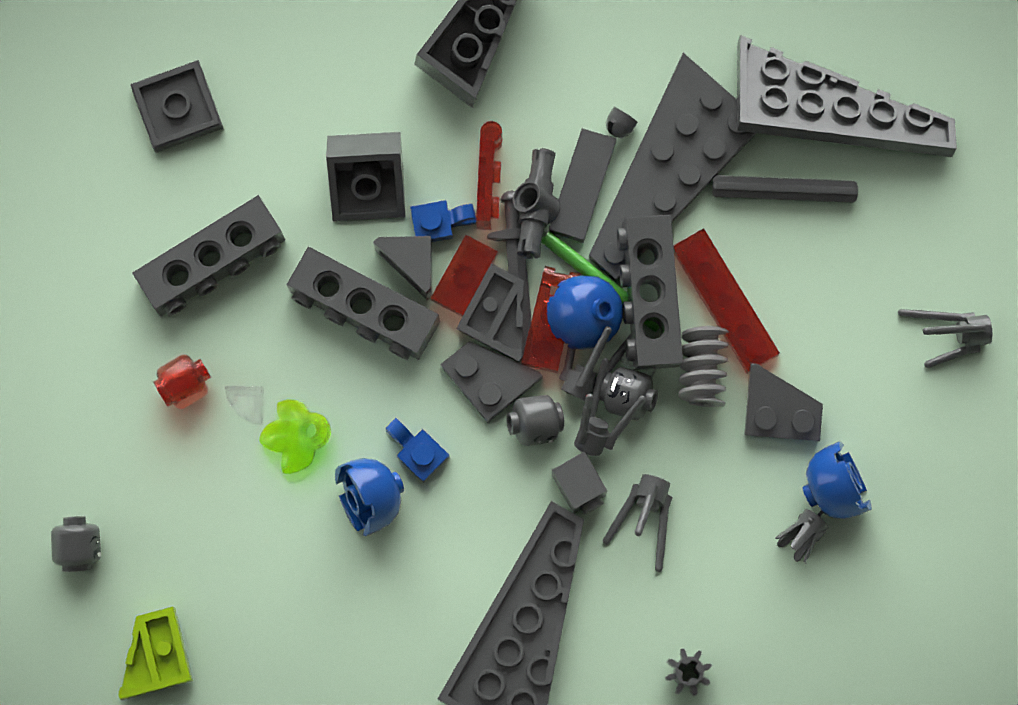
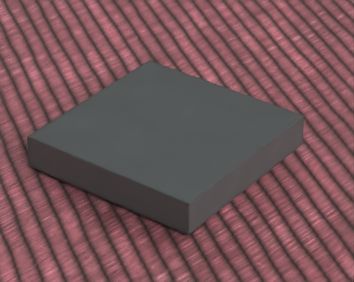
[130,60,223,153]

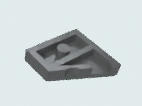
[441,341,543,423]

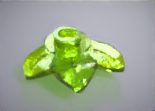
[259,399,331,474]

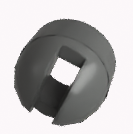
[606,107,638,138]

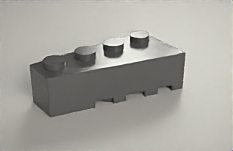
[414,0,517,107]

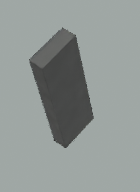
[549,128,616,243]

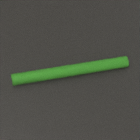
[541,231,660,333]

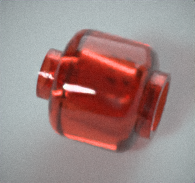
[153,354,212,409]

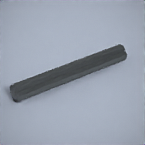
[712,175,858,203]

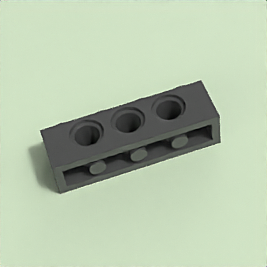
[132,195,285,317]
[617,215,683,370]
[286,246,440,360]

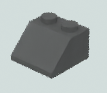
[326,132,406,221]

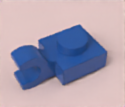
[410,200,477,242]
[385,418,449,483]

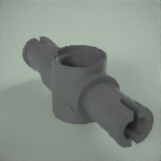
[513,148,560,259]

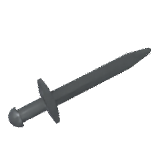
[487,190,533,363]

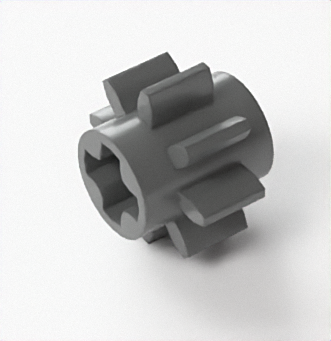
[665,648,712,696]

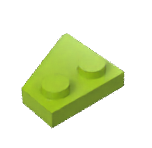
[118,606,193,700]

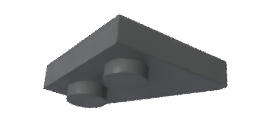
[456,263,524,363]
[744,363,823,441]

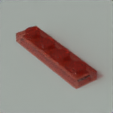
[673,228,780,374]

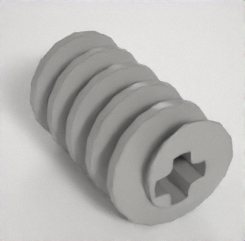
[678,326,729,407]

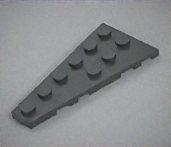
[437,501,584,705]

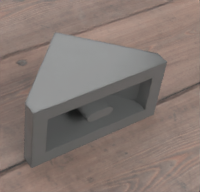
[373,236,432,300]

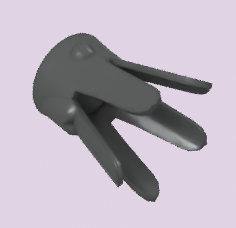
[775,509,828,564]

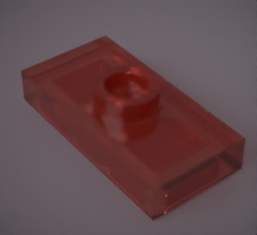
[431,235,498,317]

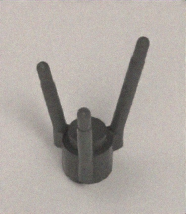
[898,309,993,368]
[559,327,631,401]
[574,358,646,456]
[603,474,673,572]

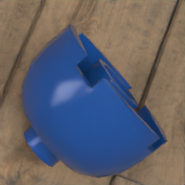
[547,275,623,350]
[802,441,872,519]
[335,458,404,536]

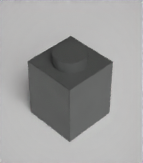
[552,452,607,515]

